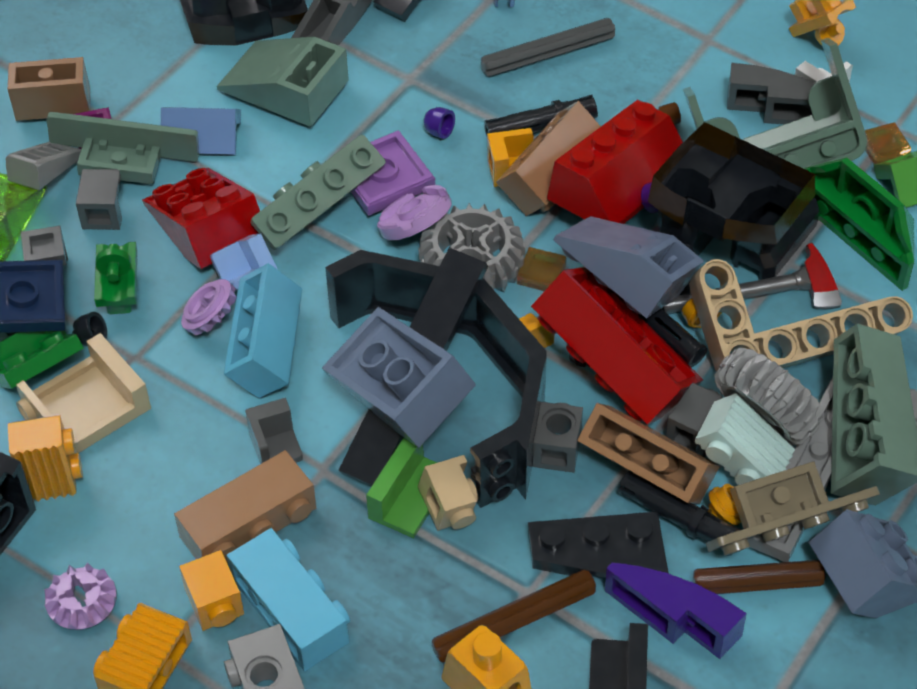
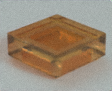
[865,122,911,164]
[517,247,567,291]

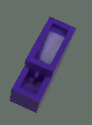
[605,562,747,659]

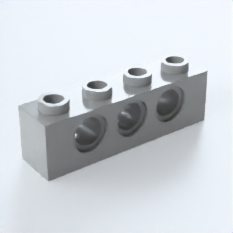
[224,624,305,689]

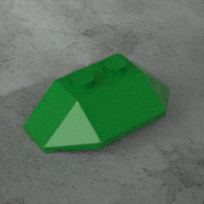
[803,157,914,291]

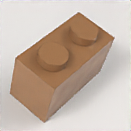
[7,57,90,121]

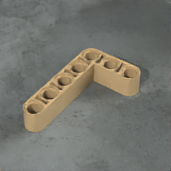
[689,259,913,372]

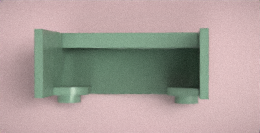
[683,38,867,168]

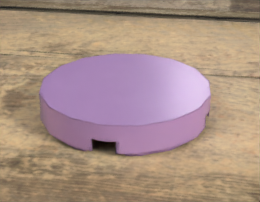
[377,185,452,240]

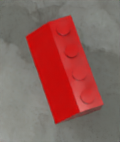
[547,99,683,224]
[531,267,703,425]

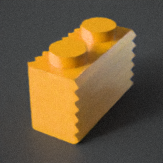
[8,415,83,502]
[93,603,192,689]

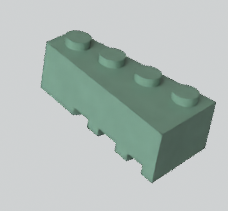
[831,323,917,506]

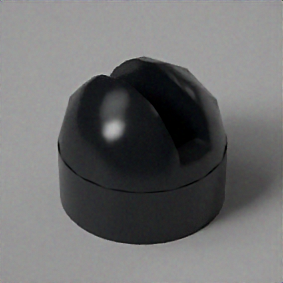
[72,311,107,346]

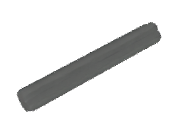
[481,18,616,77]

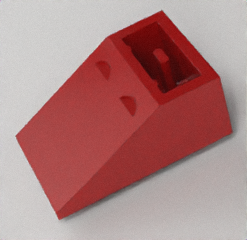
[142,168,260,269]

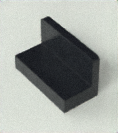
[589,623,648,689]

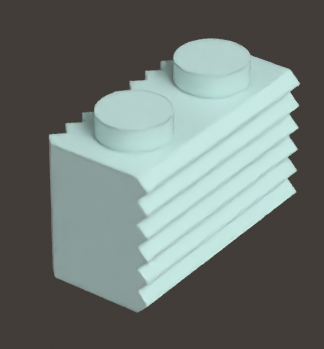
[695,393,796,485]

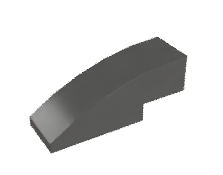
[291,0,372,45]
[727,62,815,125]

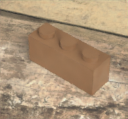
[496,101,601,216]
[577,403,720,504]
[174,450,317,564]

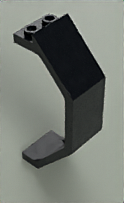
[325,250,547,508]

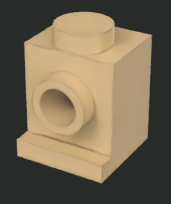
[418,455,478,530]

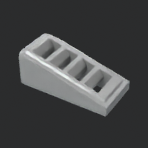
[5,141,81,190]

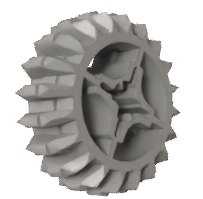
[418,203,525,292]
[714,347,824,446]

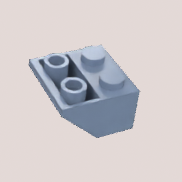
[808,509,917,619]

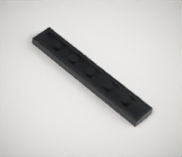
[339,247,488,487]

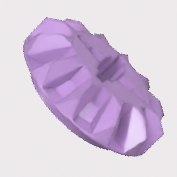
[181,279,237,336]
[44,562,117,630]

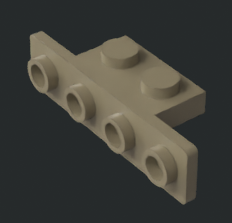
[706,461,880,556]

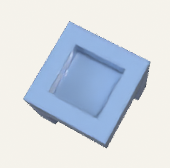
[210,234,278,290]

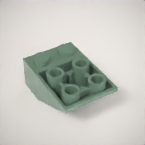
[217,37,349,127]

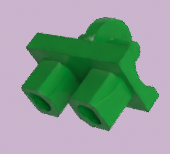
[94,242,137,315]

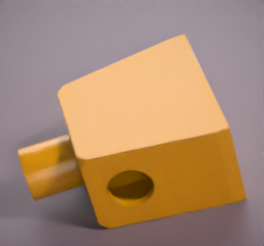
[442,625,532,689]

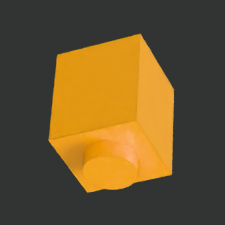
[179,550,244,631]

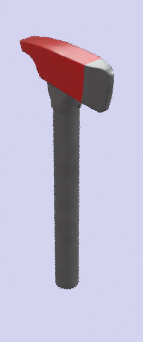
[661,243,842,314]

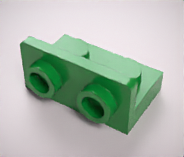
[0,331,84,389]

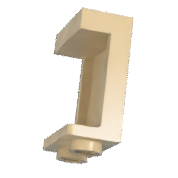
[16,333,151,453]

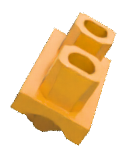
[789,0,856,45]

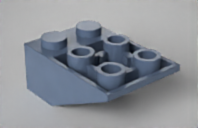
[553,216,704,319]

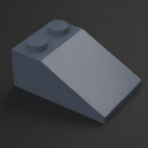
[322,307,476,448]

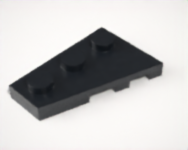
[528,511,669,578]

